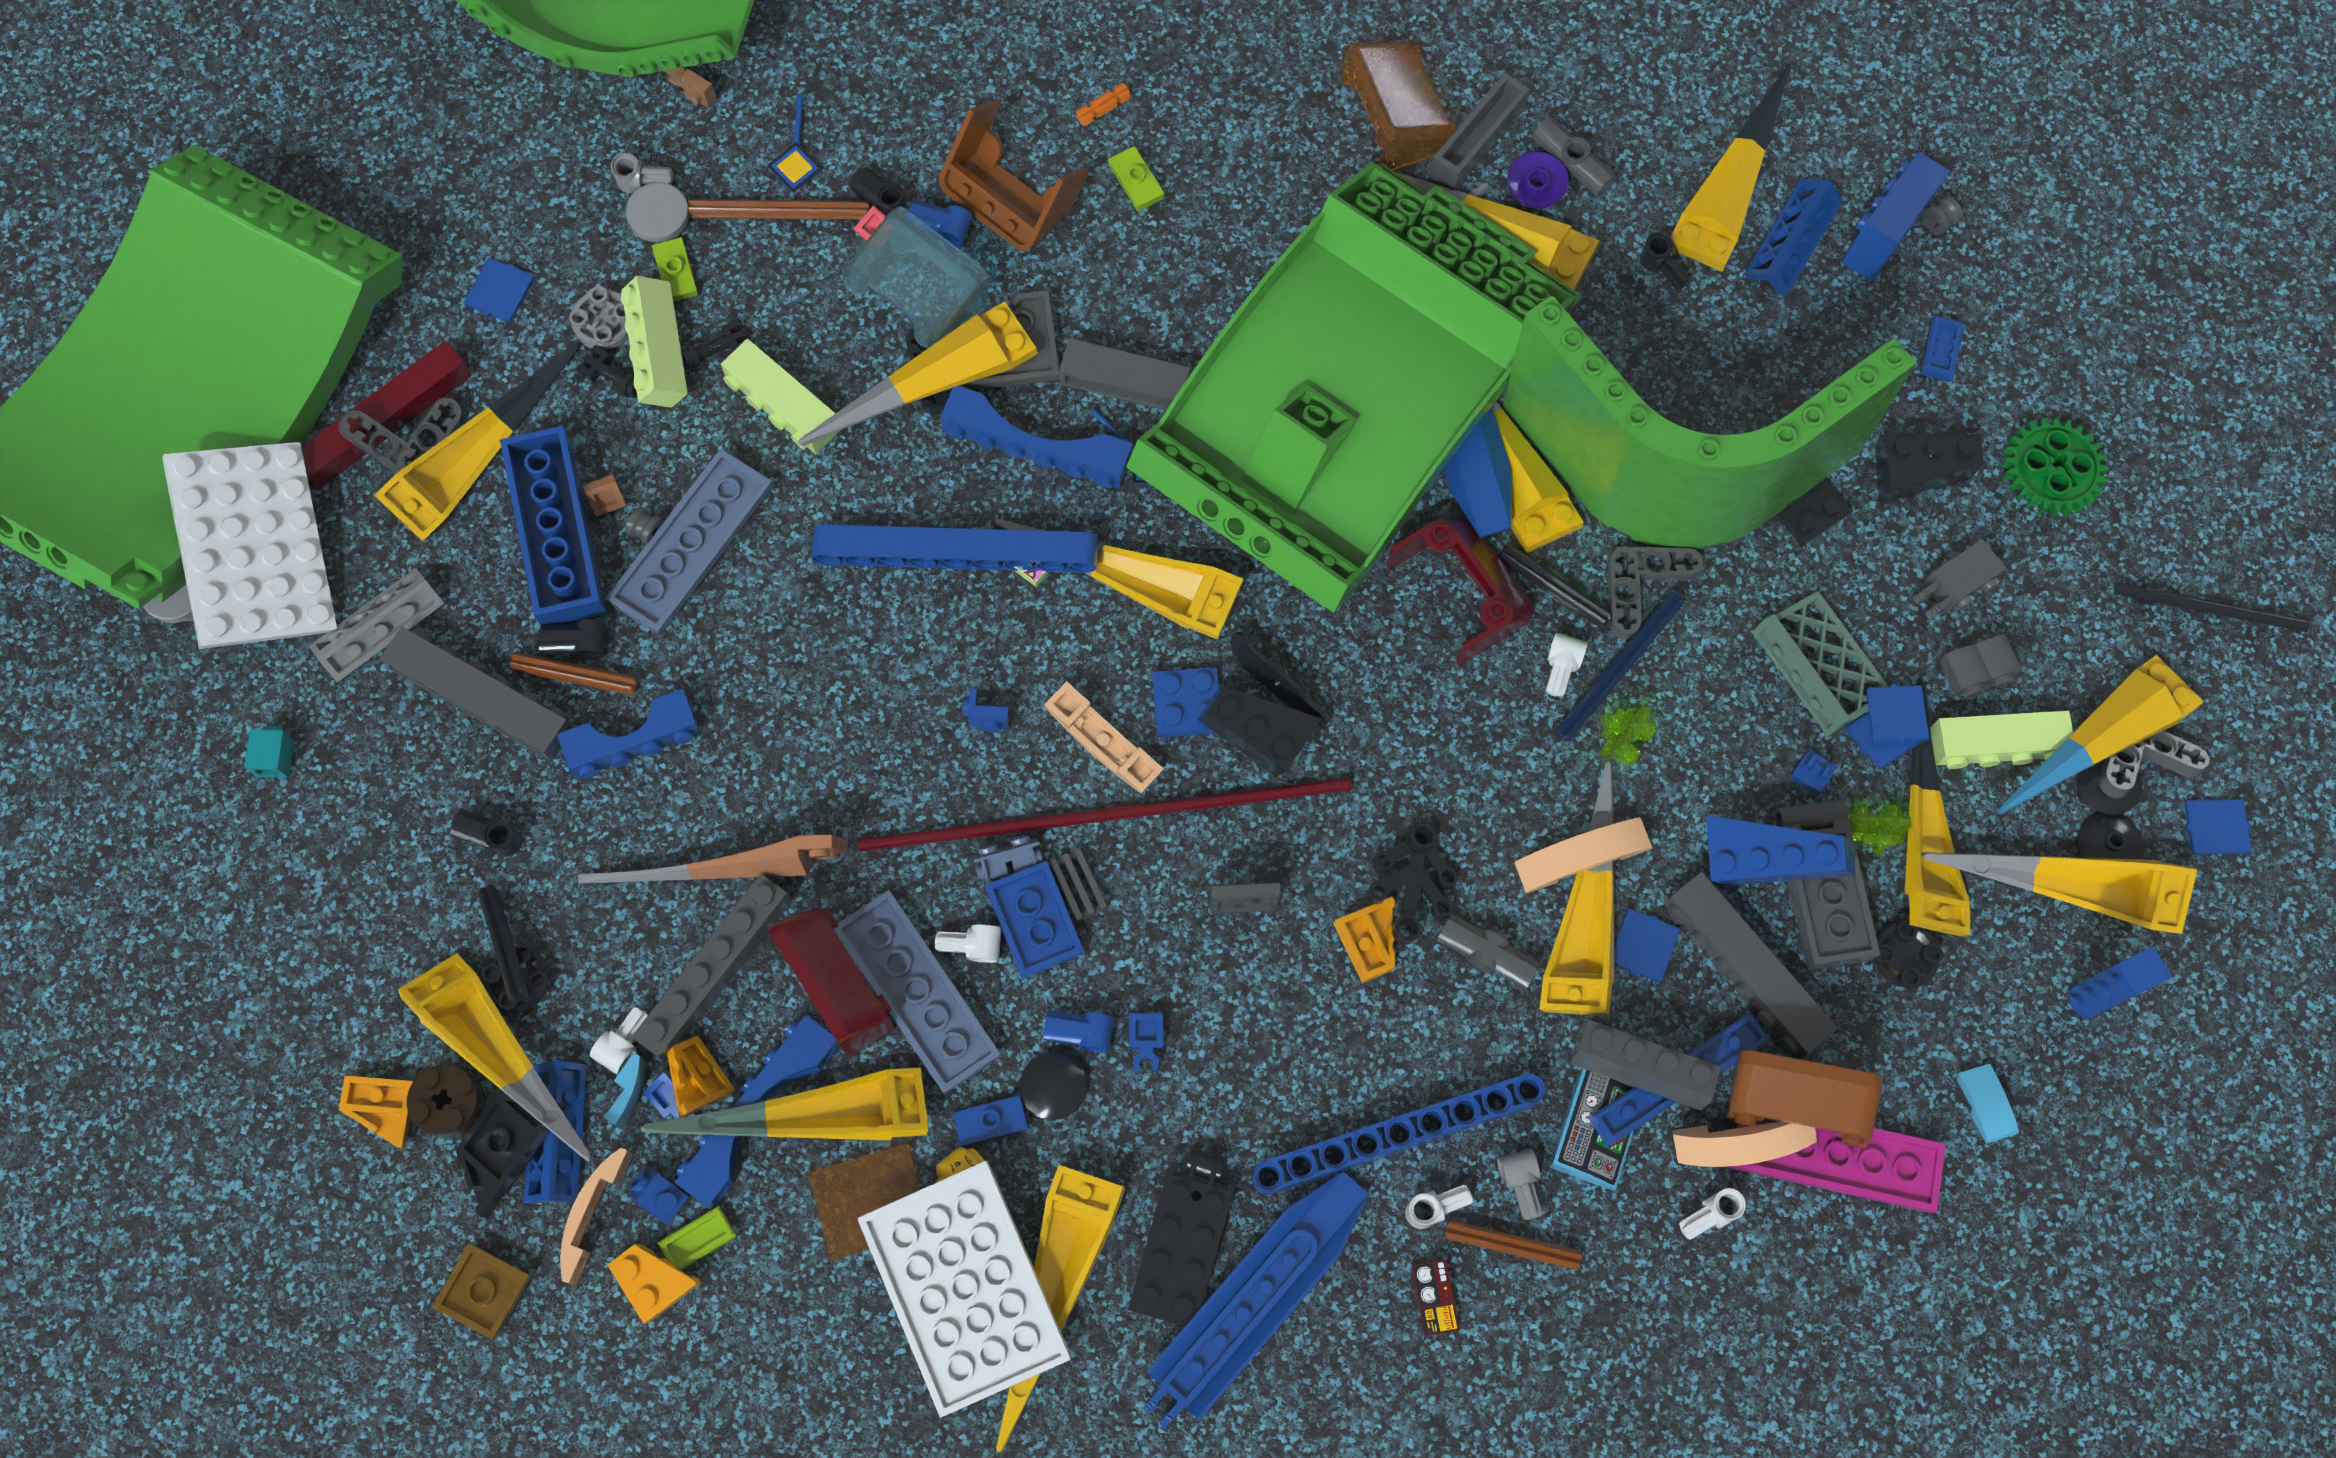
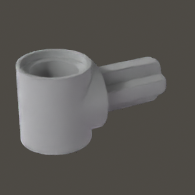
[610,153,673,193]
[1497,1149,1542,1220]

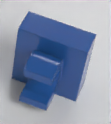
[1790,749,1837,796]

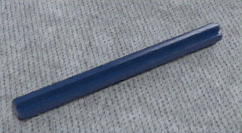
[1555,592,1684,741]

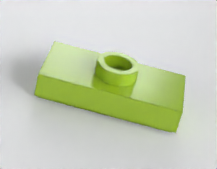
[1108,146,1164,212]
[652,237,698,302]

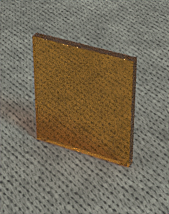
[808,1143,920,1261]

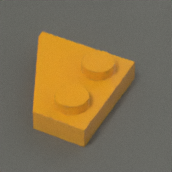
[1333,897,1395,984]
[667,1036,735,1118]
[339,1075,413,1149]
[607,1243,701,1324]

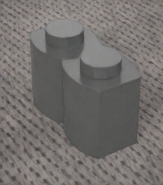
[1939,634,2022,698]

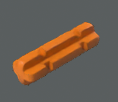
[1076,83,1131,126]

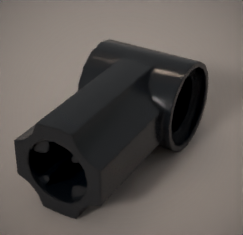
[849,166,908,223]
[538,619,606,660]
[450,808,523,857]

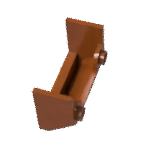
[939,100,1089,251]
[1725,1051,1883,1149]

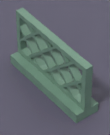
[1752,591,1889,737]

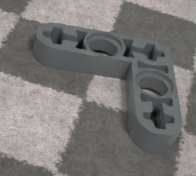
[338,398,461,473]
[1608,547,1703,640]
[2099,731,2210,799]

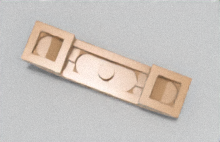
[1044,681,1164,794]
[1514,817,1652,894]
[1672,1121,1817,1167]
[560,1148,634,1286]

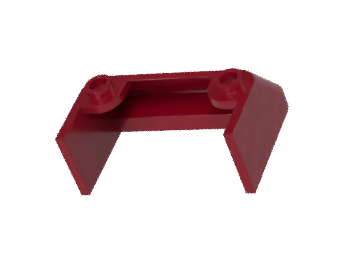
[1387,518,1534,667]
[767,907,895,1059]

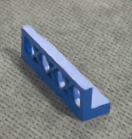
[1745,180,1843,295]
[523,1060,587,1204]

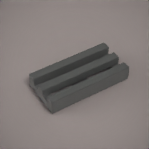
[1049,847,1107,922]

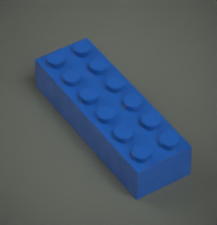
[500,425,607,625]

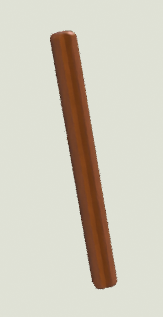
[687,199,870,219]

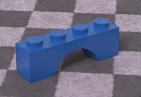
[557,689,701,779]
[2067,946,2172,1021]

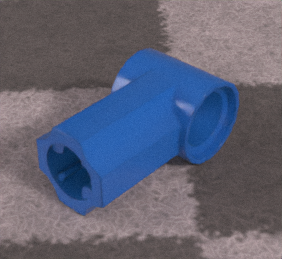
[906,200,973,247]
[1044,1010,1114,1053]

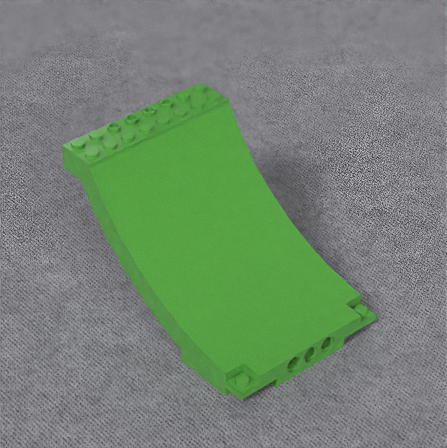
[0,145,403,609]
[1126,162,1583,613]

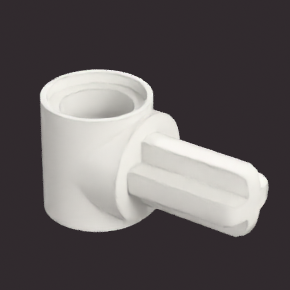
[1546,632,1588,697]
[935,925,1001,963]
[590,1007,648,1075]
[1405,1185,1473,1229]
[1679,1188,1746,1240]

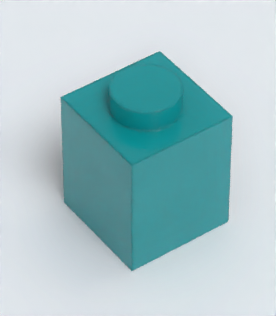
[244,726,294,778]

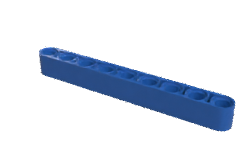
[811,524,1098,573]
[1252,1074,1545,1196]

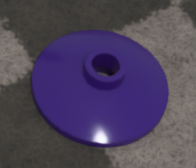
[1507,152,1569,208]

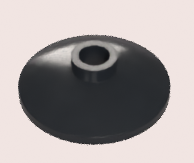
[2076,813,2144,860]

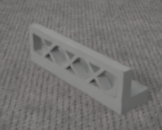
[309,568,444,682]

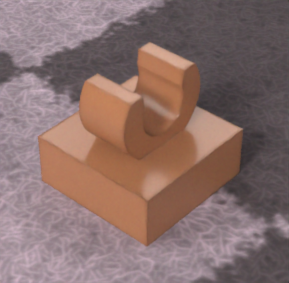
[583,474,626,517]

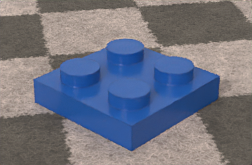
[1152,667,1219,738]

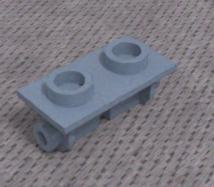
[972,835,1043,881]

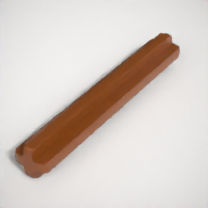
[510,652,638,695]
[1445,1220,1582,1270]

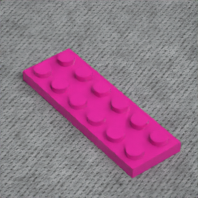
[1728,1118,1946,1213]

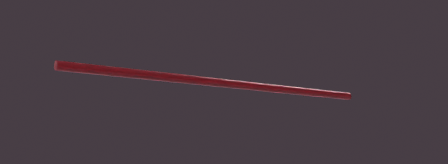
[857,777,1351,852]

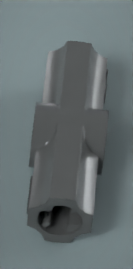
[1532,117,1617,197]
[1437,914,1541,990]

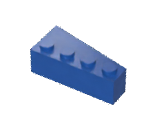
[1841,152,1950,282]
[1707,815,1856,886]

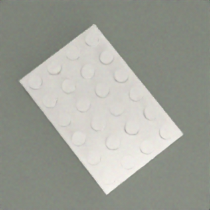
[162,442,337,649]
[857,1160,1072,1418]

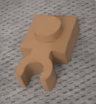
[665,68,716,108]

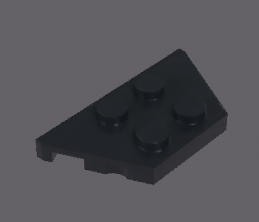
[455,1092,566,1218]

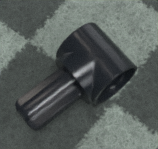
[1640,232,1691,290]

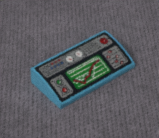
[1549,1067,1635,1191]

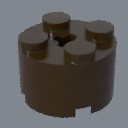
[407,1065,487,1140]

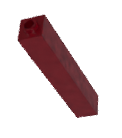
[301,341,472,490]

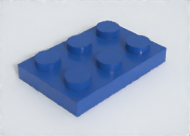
[984,861,1084,980]

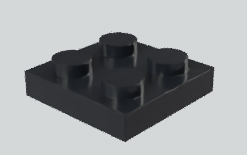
[1776,478,1853,547]

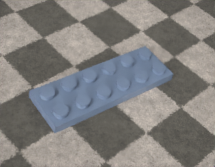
[605,449,774,636]
[834,890,1002,1095]

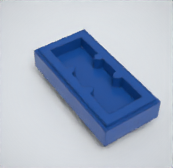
[1919,315,1964,382]
[953,1095,1028,1147]

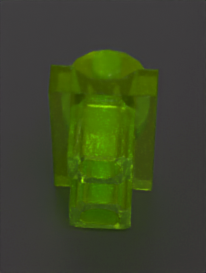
[1598,705,1658,766]
[1848,803,1912,855]

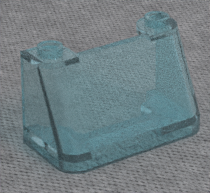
[842,206,989,348]

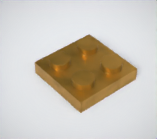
[432,1243,532,1341]

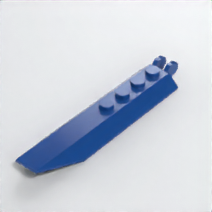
[1444,406,1512,538]
[1143,1171,1369,1429]

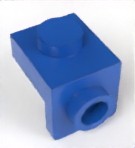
[963,687,1010,733]
[628,1167,689,1225]

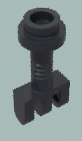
[681,320,749,368]
[575,345,637,398]

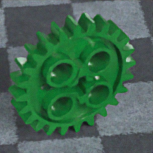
[2001,417,2109,517]

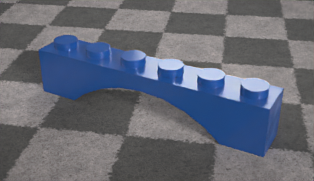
[940,386,1133,489]
[675,1015,840,1210]

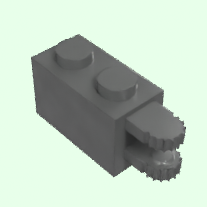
[1912,539,2007,620]

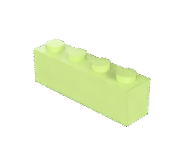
[621,276,688,408]
[721,338,839,455]
[1930,711,2073,769]

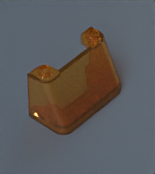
[1340,41,1456,170]

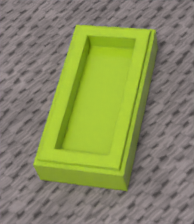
[657,1206,737,1271]

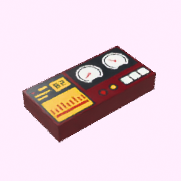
[1410,1260,1460,1337]

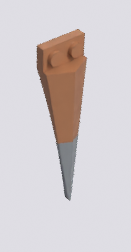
[578,835,848,884]

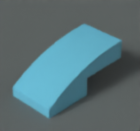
[604,1052,646,1130]
[1956,1064,2019,1144]

